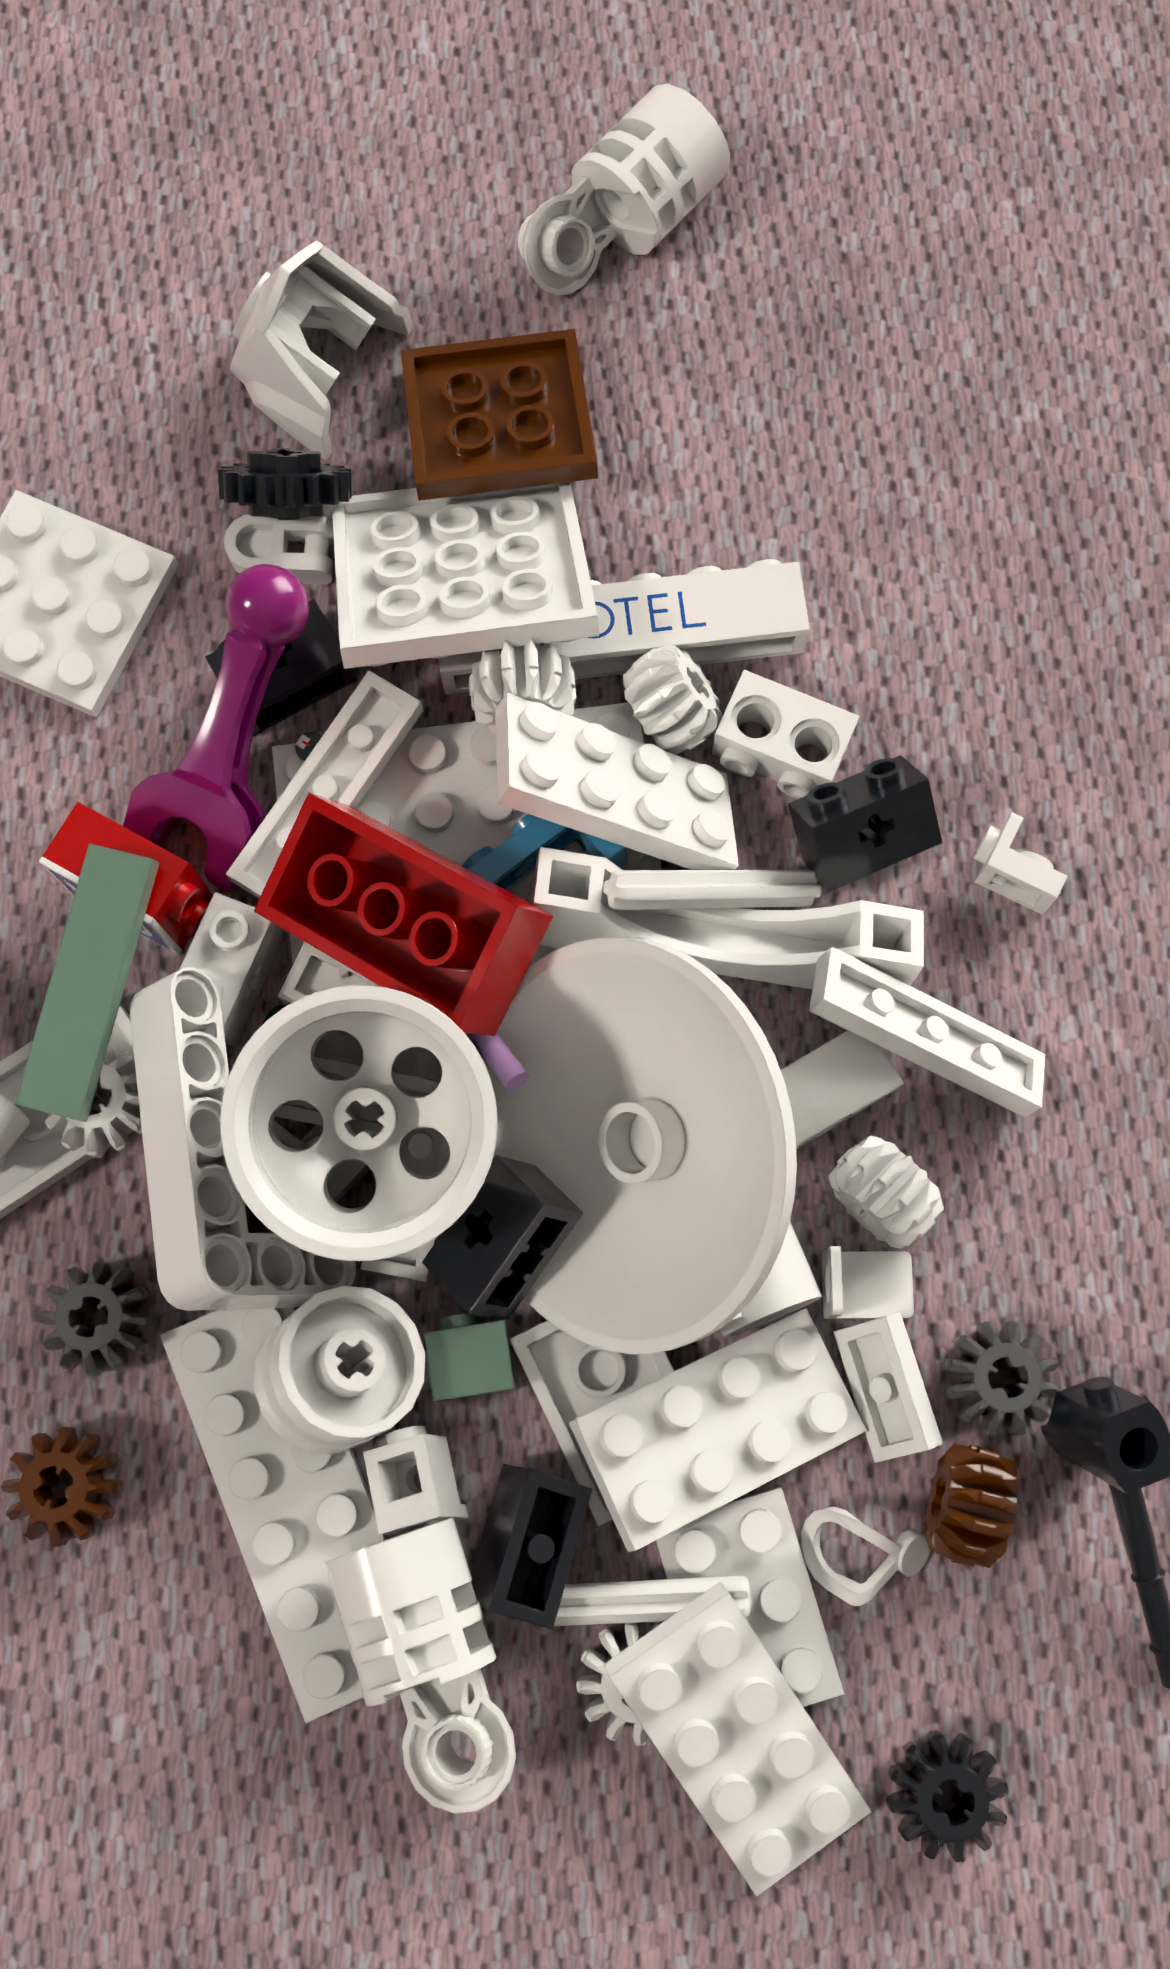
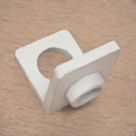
[822,1246,914,1319]

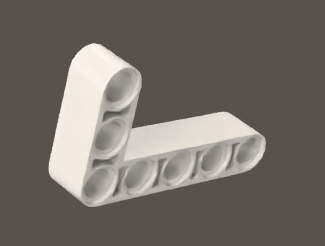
[129,967,356,1311]

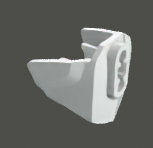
[229,240,414,461]

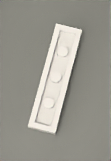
[226,671,423,899]
[809,947,1045,1118]

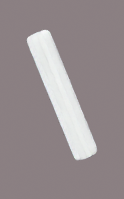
[554,1576,751,1626]

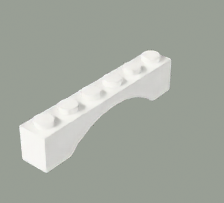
[528,847,924,989]

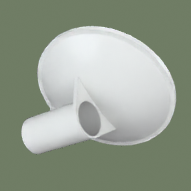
[478,937,822,1354]

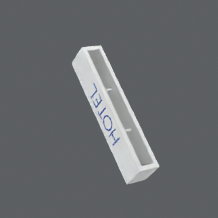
[439,559,810,695]

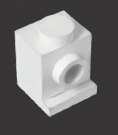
[363,1426,468,1535]

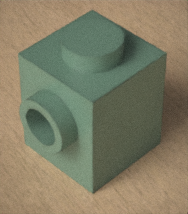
[421,1313,517,1402]

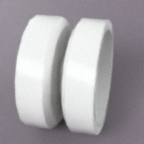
[254,1285,425,1454]

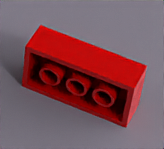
[253,792,553,1036]

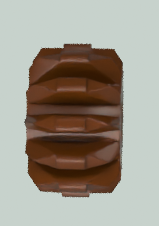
[1,1427,124,1547]
[923,1444,1021,1568]

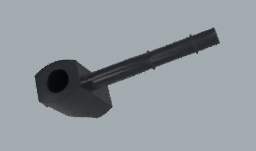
[1040,1377,1170,1689]

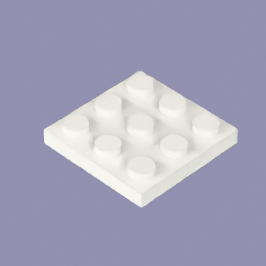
[0,490,179,718]

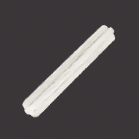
[603,870,822,910]

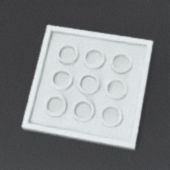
[332,482,599,669]

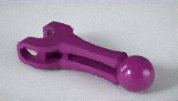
[123,564,309,892]

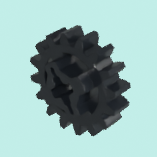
[218,448,352,520]

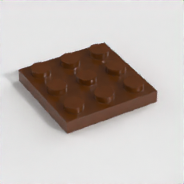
[401,329,598,501]

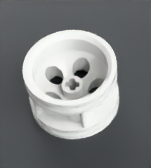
[220,985,498,1261]

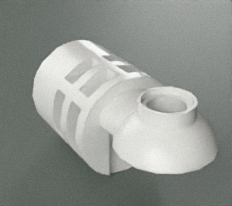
[518,84,730,296]
[324,1517,516,1813]

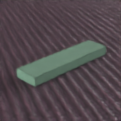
[15,843,160,1122]

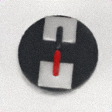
[295,732,322,761]

